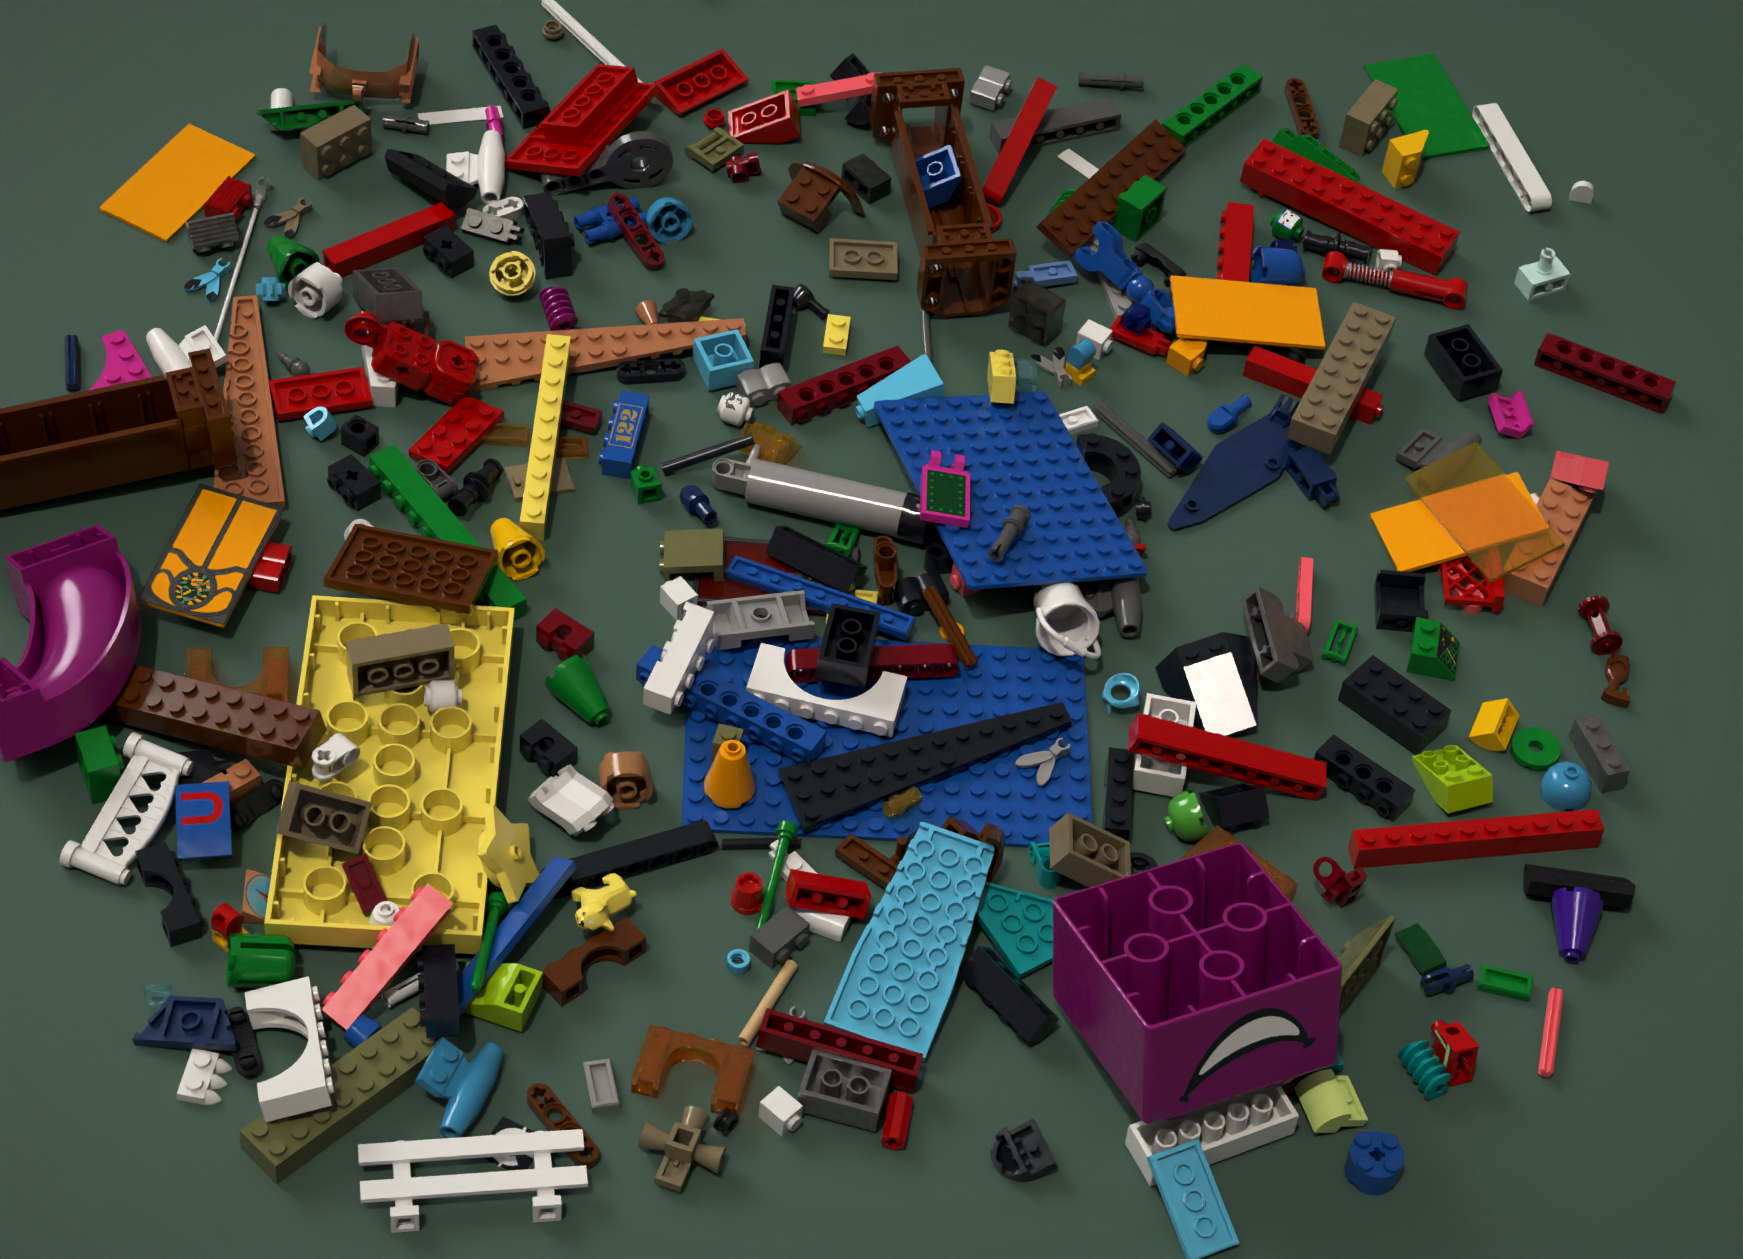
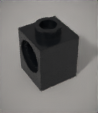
[340,415,379,457]

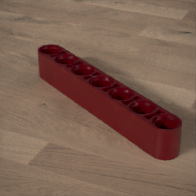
[786,644,959,683]

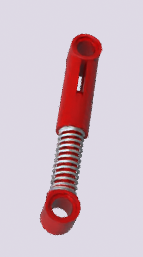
[1322,251,1468,310]

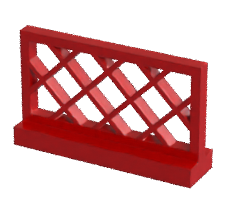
[1440,547,1505,613]

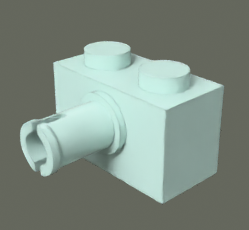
[1514,248,1570,301]

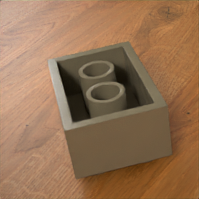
[1339,79,1399,157]
[300,105,372,181]
[275,781,372,854]
[1049,812,1131,887]

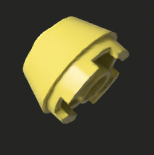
[489,251,536,296]

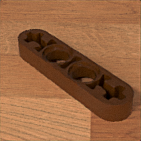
[1284,78,1320,140]
[527,1083,599,1170]

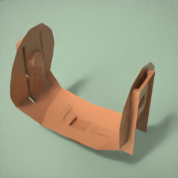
[309,23,419,103]

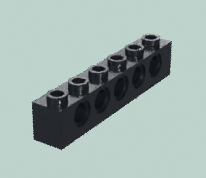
[472,25,550,129]

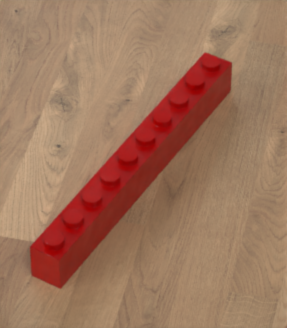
[1347,809,1605,869]

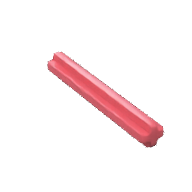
[1538,987,1564,1078]

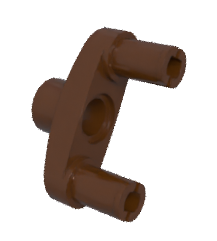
[873,536,897,606]

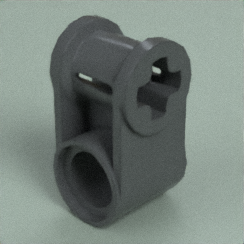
[416,459,458,500]

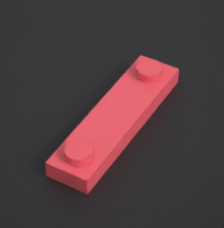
[796,72,882,107]

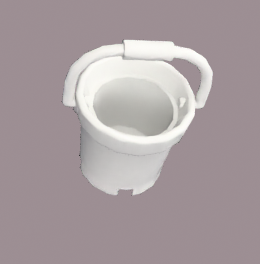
[1033,582,1101,659]

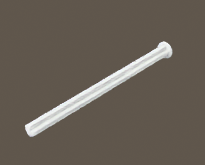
[541,0,643,83]

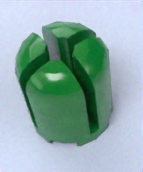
[226,934,296,988]

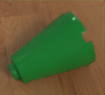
[266,235,321,289]
[544,654,610,725]

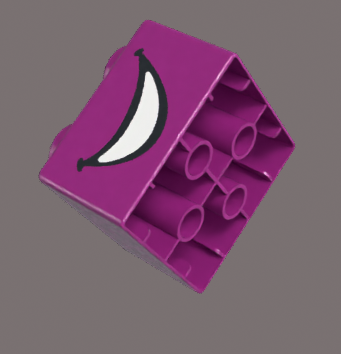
[1053,843,1342,1124]

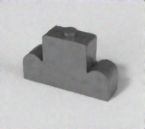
[1241,586,1313,683]

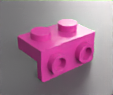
[1487,391,1534,439]

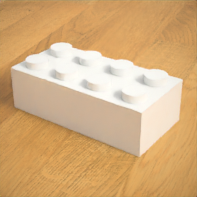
[1132,693,1197,797]

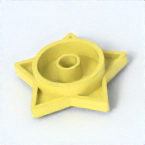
[477,805,540,904]

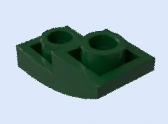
[1395,923,1447,976]

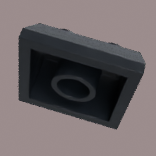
[1199,783,1269,831]

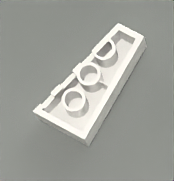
[361,320,405,407]
[643,602,715,715]

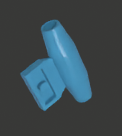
[415,1037,504,1138]

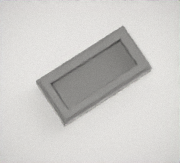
[583,1058,620,1113]

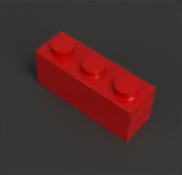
[784,869,871,919]

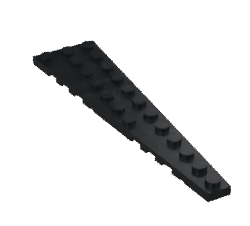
[778,702,1072,834]

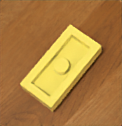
[823,314,851,356]

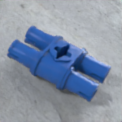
[573,196,647,245]

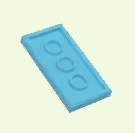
[1147,1139,1239,1259]

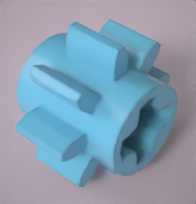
[256,277,285,301]

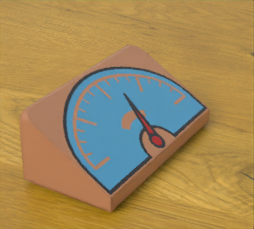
[242,869,271,923]

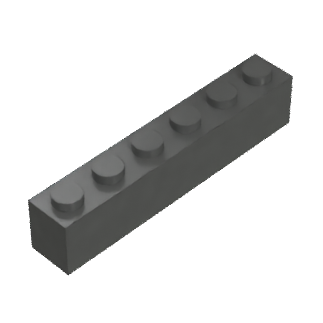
[989,97,1121,154]

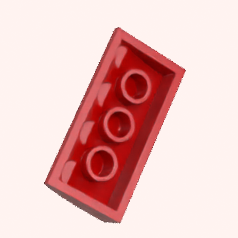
[654,48,749,116]

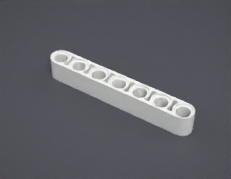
[1473,103,1552,212]

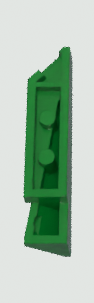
[255,100,364,131]
[1271,128,1365,186]

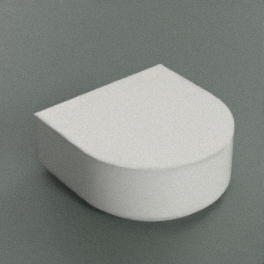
[1569,181,1594,204]

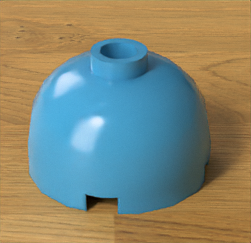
[646,197,692,244]
[1540,761,1592,812]

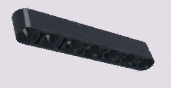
[540,821,718,899]

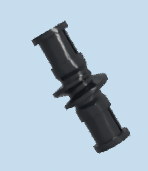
[1303,230,1373,264]
[448,458,504,517]

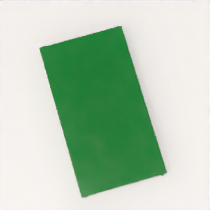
[1363,53,1490,160]

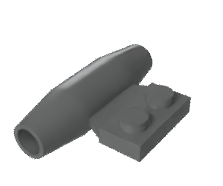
[1396,428,1482,496]
[1075,577,1142,637]

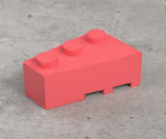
[1550,451,1609,493]

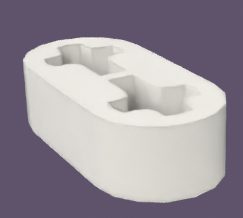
[483,197,523,220]

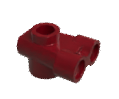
[725,152,762,183]

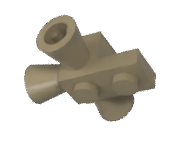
[638,1106,727,1193]

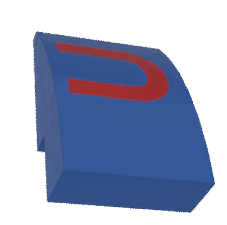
[175,781,233,862]

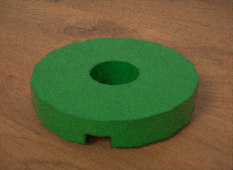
[1510,727,1561,771]

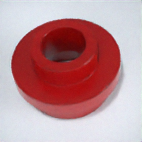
[703,108,725,129]

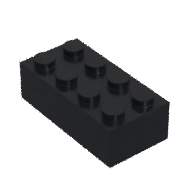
[1338,655,1452,755]

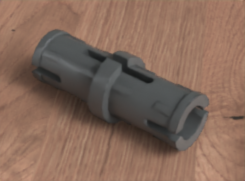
[383,114,429,135]

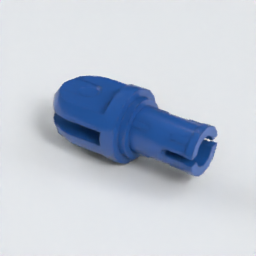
[1207,394,1252,434]

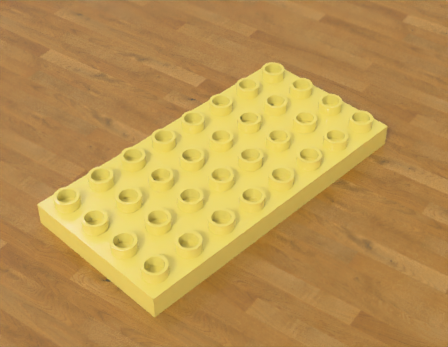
[264,595,514,954]

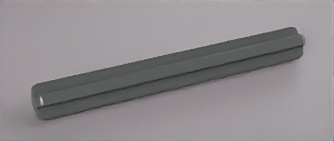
[1092,400,1178,478]

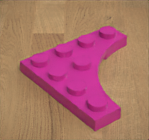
[89,329,152,390]

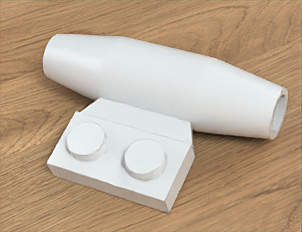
[446,130,505,204]
[146,325,228,377]

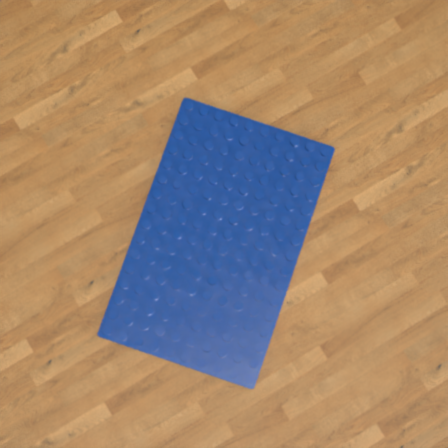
[681,635,1092,848]

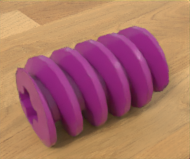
[539,287,578,331]

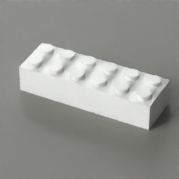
[1125,1087,1299,1187]

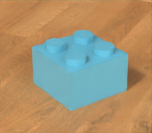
[693,329,754,391]

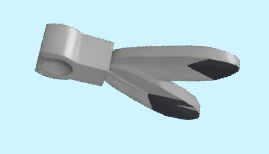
[1031,347,1072,388]

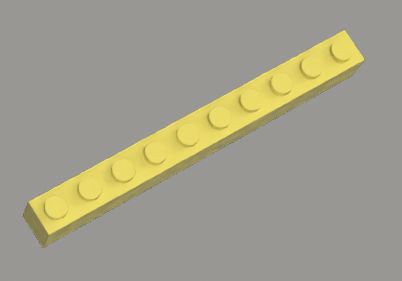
[520,334,571,541]

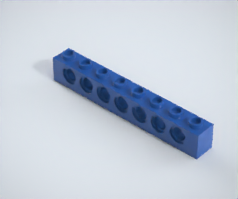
[636,645,827,763]

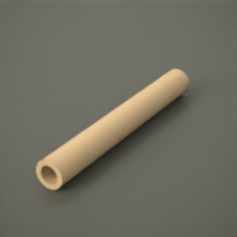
[737,960,798,1047]

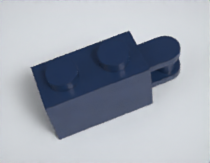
[1285,447,1340,507]

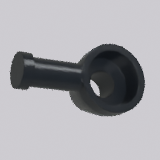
[793,284,830,319]

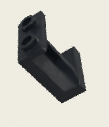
[1374,570,1429,632]

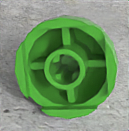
[1164,788,1210,842]

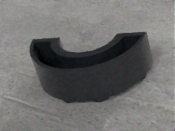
[1076,433,1141,518]

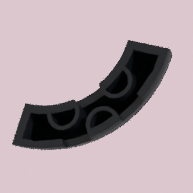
[830,53,872,125]

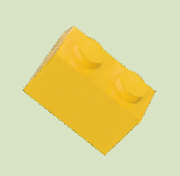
[1382,129,1429,189]

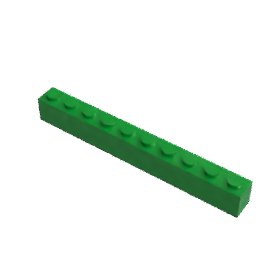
[368,445,526,621]

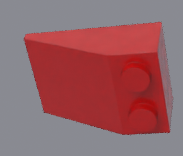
[728,90,800,143]

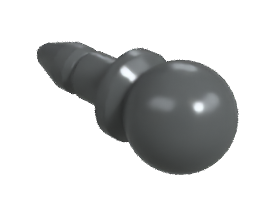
[276,352,310,377]
[1125,516,1141,544]

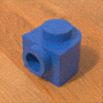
[344,1013,382,1048]

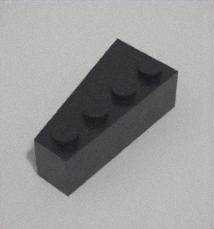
[523,192,575,280]

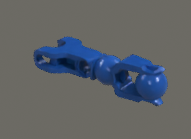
[1073,221,1176,335]

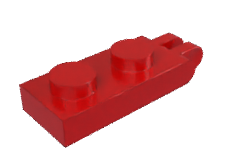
[1110,316,1172,356]

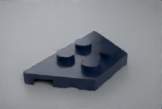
[132,996,238,1051]

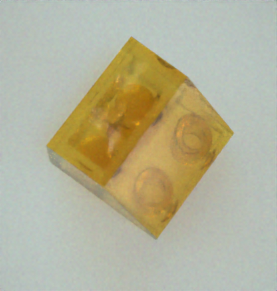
[739,421,802,465]

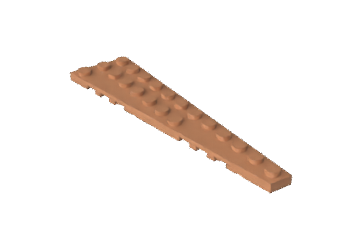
[213,295,285,508]
[465,318,746,394]

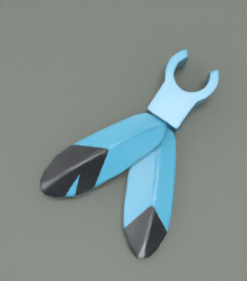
[184,258,231,303]

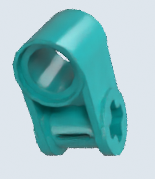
[1028,841,1062,889]

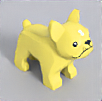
[571,873,637,932]

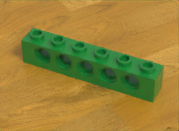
[1161,64,1263,148]

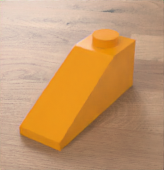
[1166,337,1208,377]

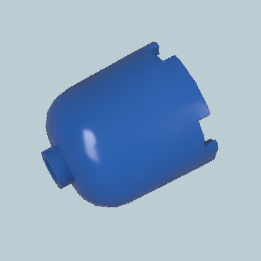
[1249,246,1306,286]

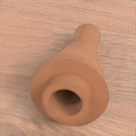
[635,300,659,325]

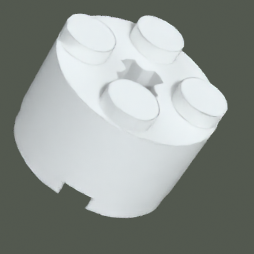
[288,262,343,318]

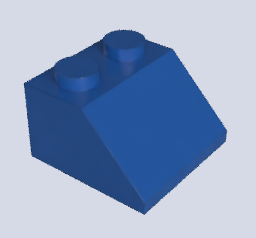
[915,144,962,209]

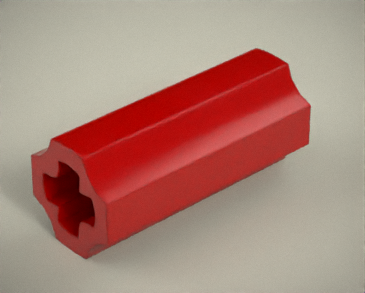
[881,1091,913,1151]

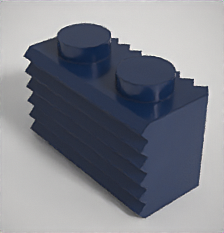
[1148,423,1203,474]

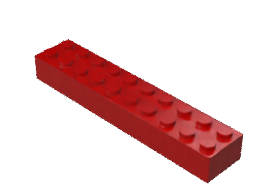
[1239,138,1460,276]

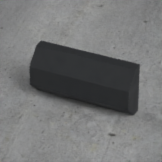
[384,148,478,208]
[1523,864,1636,908]

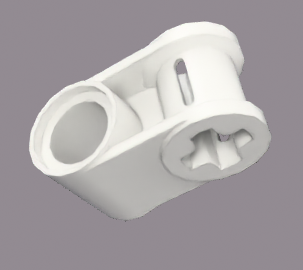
[312,733,361,781]

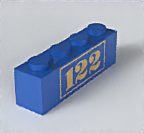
[599,391,650,479]

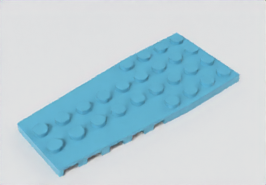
[824,822,995,1062]

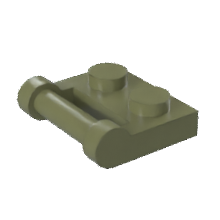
[684,127,744,171]

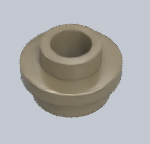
[542,20,563,40]

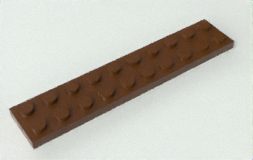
[1036,119,1187,258]

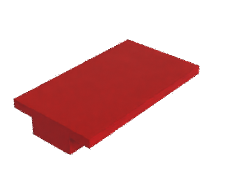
[505,64,659,177]

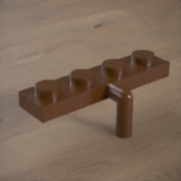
[835,833,907,889]

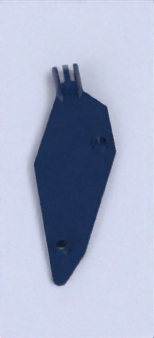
[1167,394,1300,530]

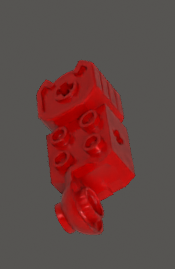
[344,311,480,404]

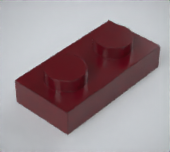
[560,400,602,434]
[341,853,387,913]

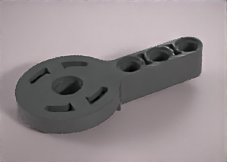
[540,131,673,196]

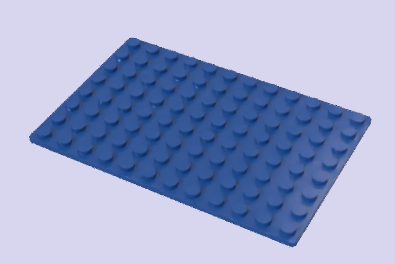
[873,391,1148,590]

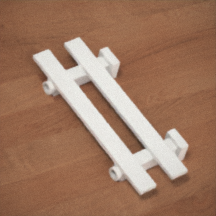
[358,1129,588,1233]

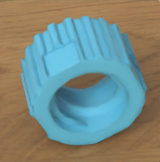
[726,949,750,975]

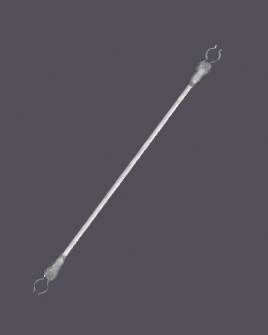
[214,177,270,341]

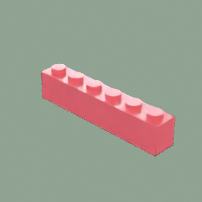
[322,884,454,1031]

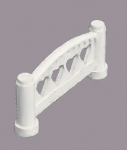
[59,732,194,885]

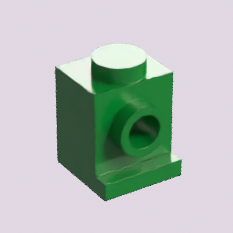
[630,465,662,505]

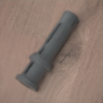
[988,505,1031,562]

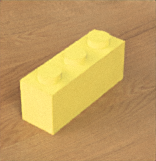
[987,350,1016,404]

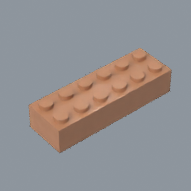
[1502,478,1594,607]

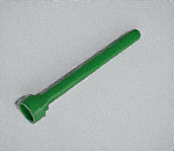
[755,821,798,931]
[470,892,508,992]

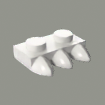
[177,1048,232,1105]

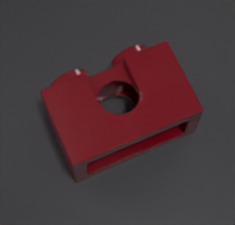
[536,608,594,661]

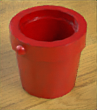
[730,872,764,915]

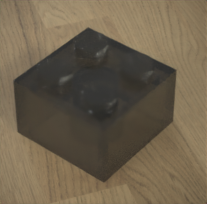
[1008,279,1066,348]

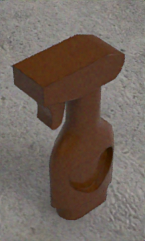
[1601,653,1631,709]

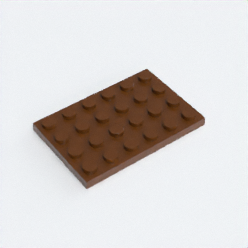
[324,524,498,614]

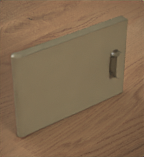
[504,457,576,501]

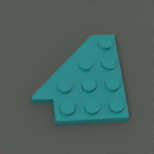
[975,882,1053,978]

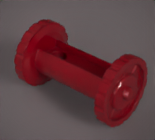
[1577,595,1623,655]

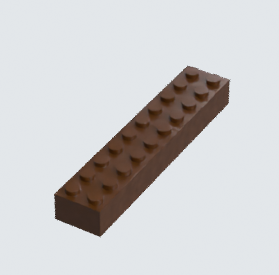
[98,665,327,769]

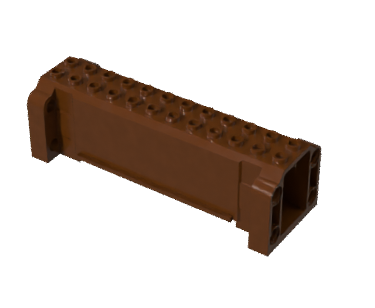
[869,68,1017,317]
[0,348,237,510]

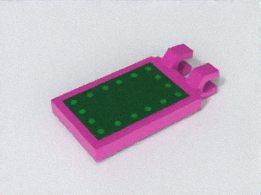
[920,450,970,528]

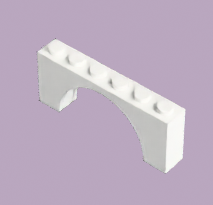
[746,643,907,737]
[244,976,335,1122]

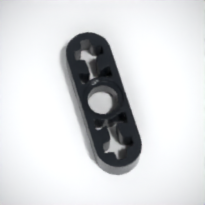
[617,358,685,385]

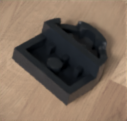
[990,1118,1058,1182]

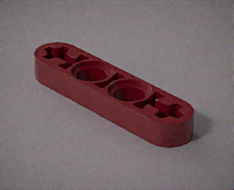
[608,193,664,271]

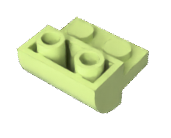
[1295,1069,1368,1133]

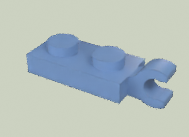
[1013,260,1078,289]

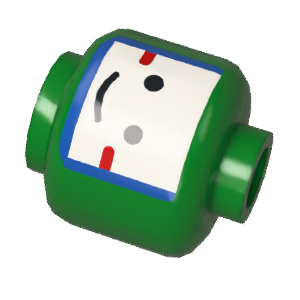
[1270,209,1305,242]

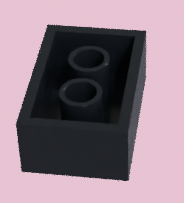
[1424,324,1503,400]
[815,603,881,688]

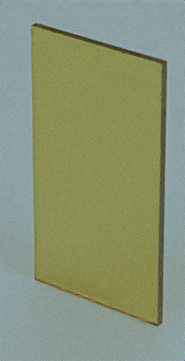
[1404,441,1564,583]

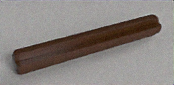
[923,586,978,670]

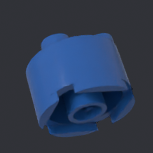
[1344,1131,1404,1195]

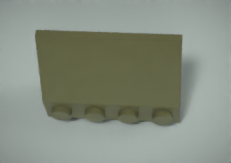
[1336,915,1395,1017]

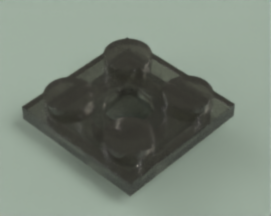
[658,288,715,322]

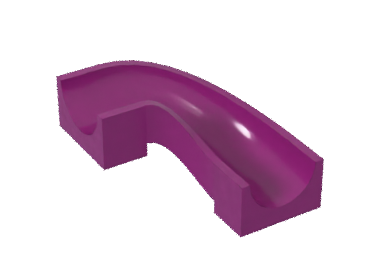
[0,524,142,763]

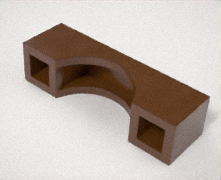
[542,917,646,1007]

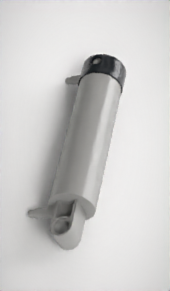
[712,444,932,545]

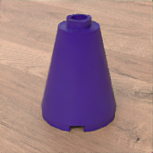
[1551,887,1604,962]

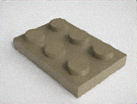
[829,238,898,280]

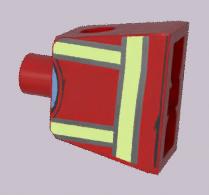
[1431,1020,1479,1087]

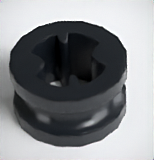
[713,1107,740,1136]

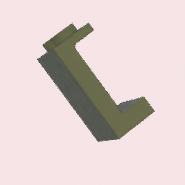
[659,528,725,583]

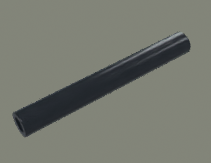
[661,433,755,475]

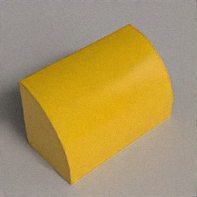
[1469,698,1520,751]

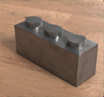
[1569,714,1630,794]

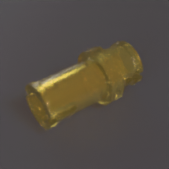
[882,786,922,818]

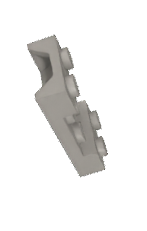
[706,590,815,650]

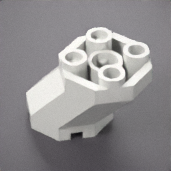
[527,764,615,836]

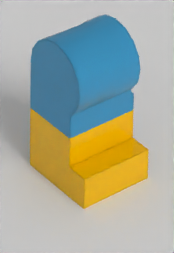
[1065,339,1096,386]

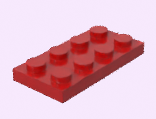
[269,367,372,421]
[408,395,505,474]

